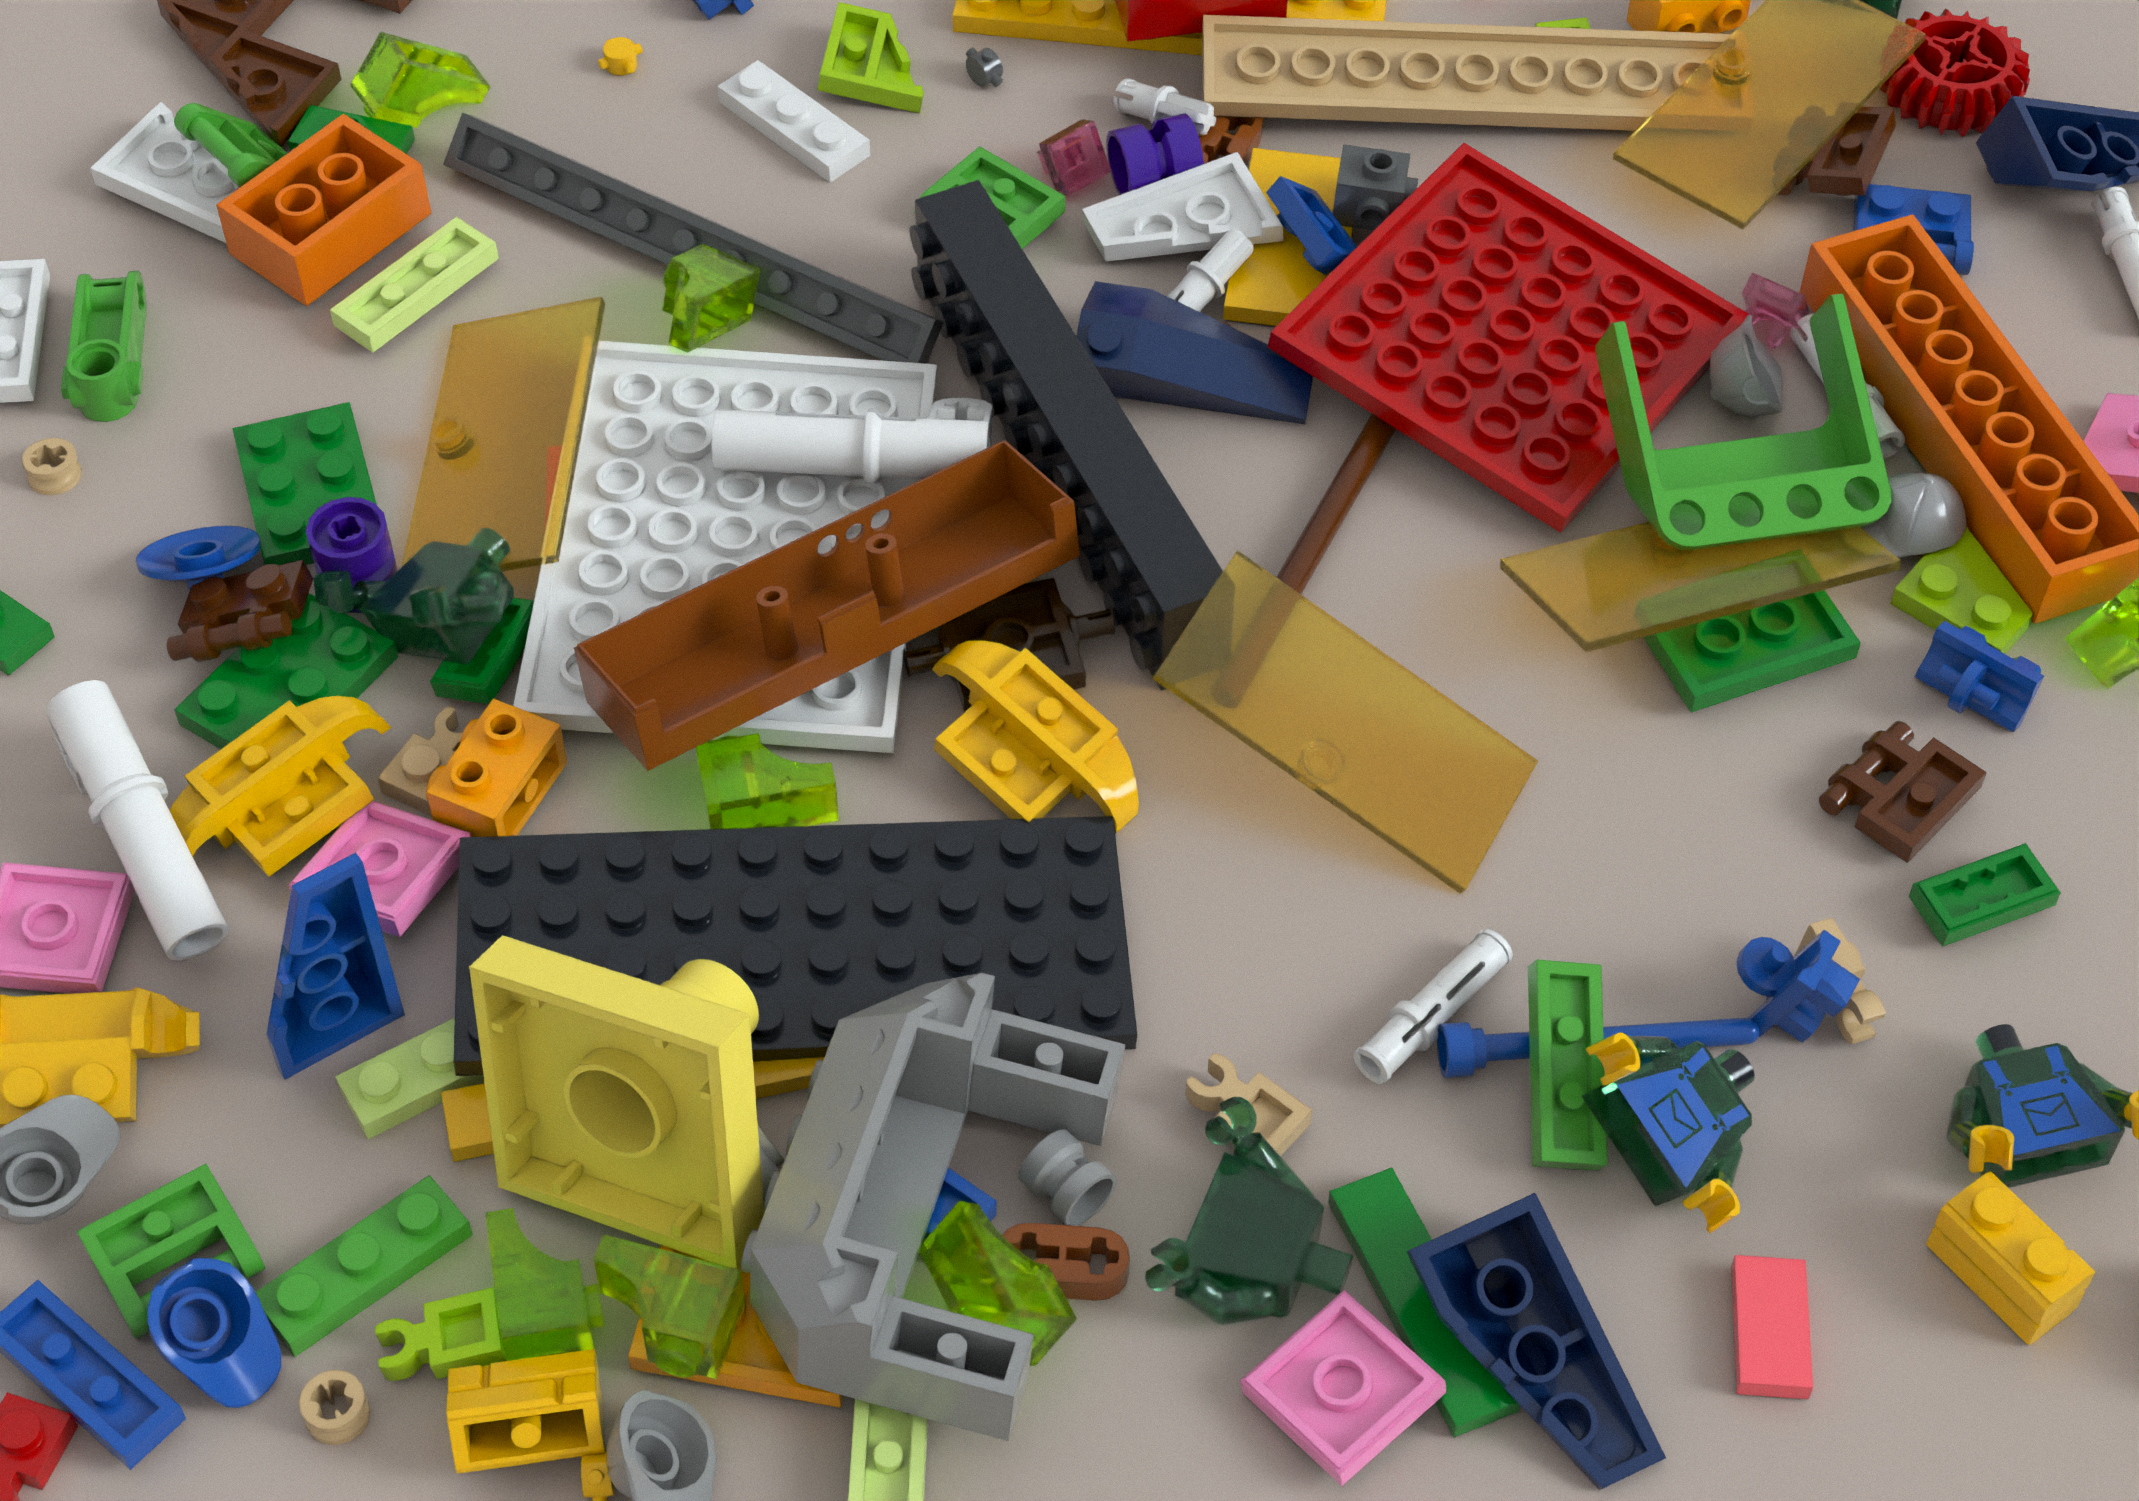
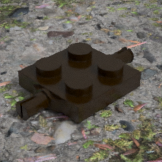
[904,578,1115,712]

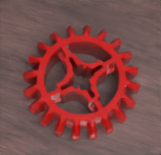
[1879,8,2030,137]

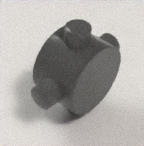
[966,47,1003,87]

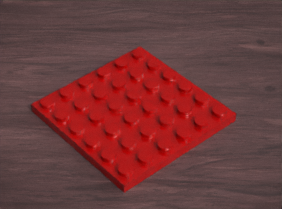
[1267,143,1749,533]

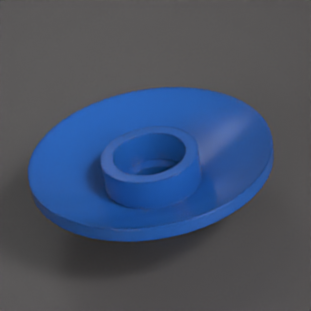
[136,526,261,589]

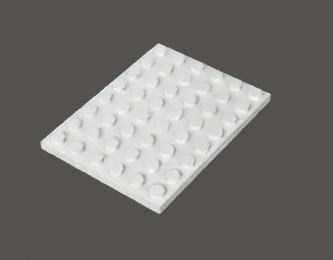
[513,340,937,753]

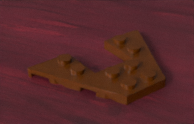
[157,0,412,147]

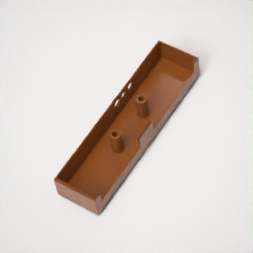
[574,440,1080,771]

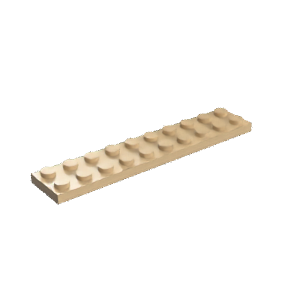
[1202,15,1754,135]

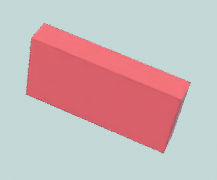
[1731,1255,1813,1399]

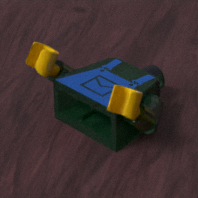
[1946,1024,2139,1188]
[1581,1033,1755,1234]

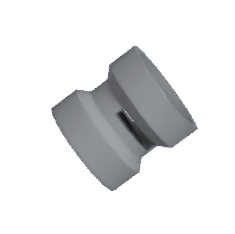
[1019,1129,1116,1226]

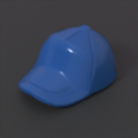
[147,1258,281,1408]

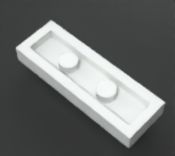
[717,60,870,183]
[0,259,50,403]

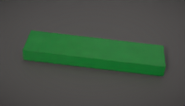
[1328,1167,1520,1438]

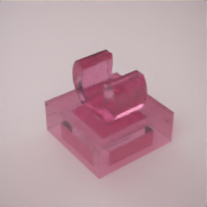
[1037,119,1111,196]
[1742,272,1809,348]

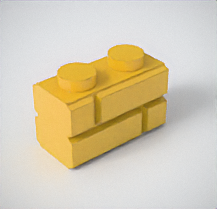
[1926,1171,2095,1345]
[446,1349,605,1474]

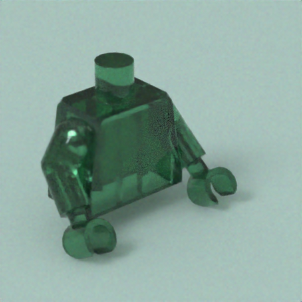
[314,527,514,665]
[1145,1097,1353,1325]

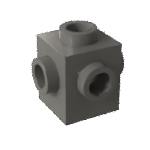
[1333,144,1418,230]

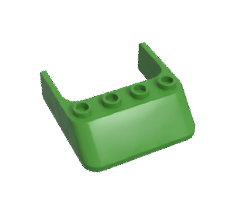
[1595,293,1891,550]

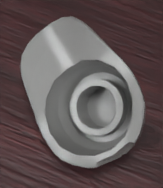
[1710,315,1782,416]
[1834,472,1967,562]
[0,1095,121,1225]
[606,1389,716,1501]

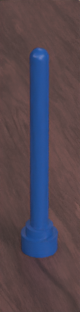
[1437,1018,1760,1078]

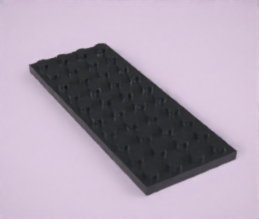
[453,816,1137,1076]

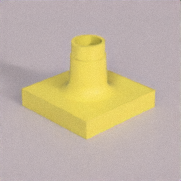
[469,935,764,1271]

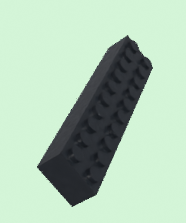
[909,180,1233,691]

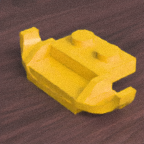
[932,640,1139,833]
[169,696,392,877]
[0,987,200,1128]

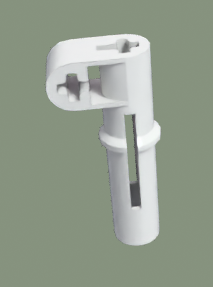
[712,398,992,484]
[47,680,229,961]

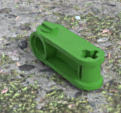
[61,271,146,422]

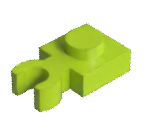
[375,1287,507,1381]

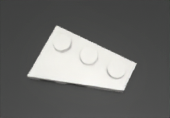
[90,102,239,243]
[1082,152,1284,262]

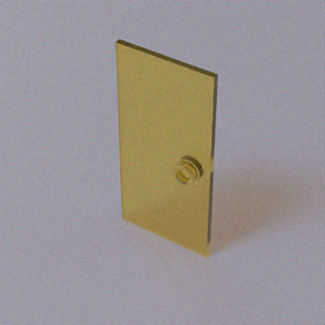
[1613,0,1926,230]
[398,297,605,588]
[1500,522,1901,652]
[1152,550,1538,894]

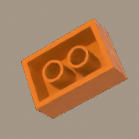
[216,113,432,307]

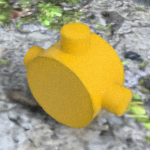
[597,37,643,75]
[581,1451,615,1501]

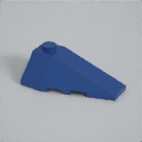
[266,852,405,1080]

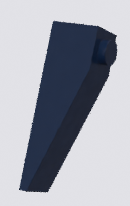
[1975,96,2139,192]
[1076,281,1313,424]
[1407,1193,1666,1490]

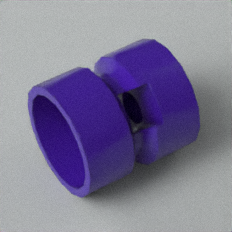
[1106,113,1204,195]
[306,497,400,613]

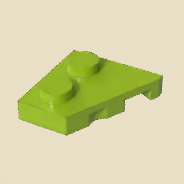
[817,2,924,114]
[1890,527,2033,654]

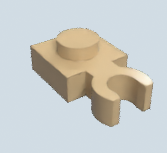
[378,706,463,816]
[1794,917,1886,1044]
[1185,1053,1312,1169]

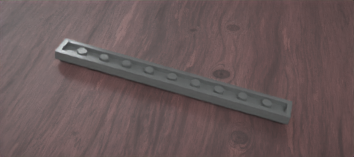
[443,112,944,364]

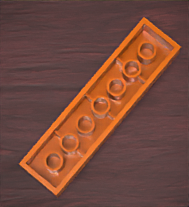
[1799,214,2139,624]

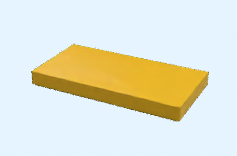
[1223,148,1353,326]

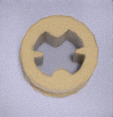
[22,438,82,495]
[299,1370,370,1445]

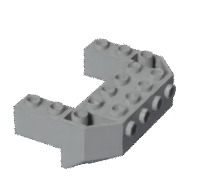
[741,973,1125,1441]

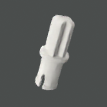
[1113,78,1216,136]
[1167,229,1254,312]

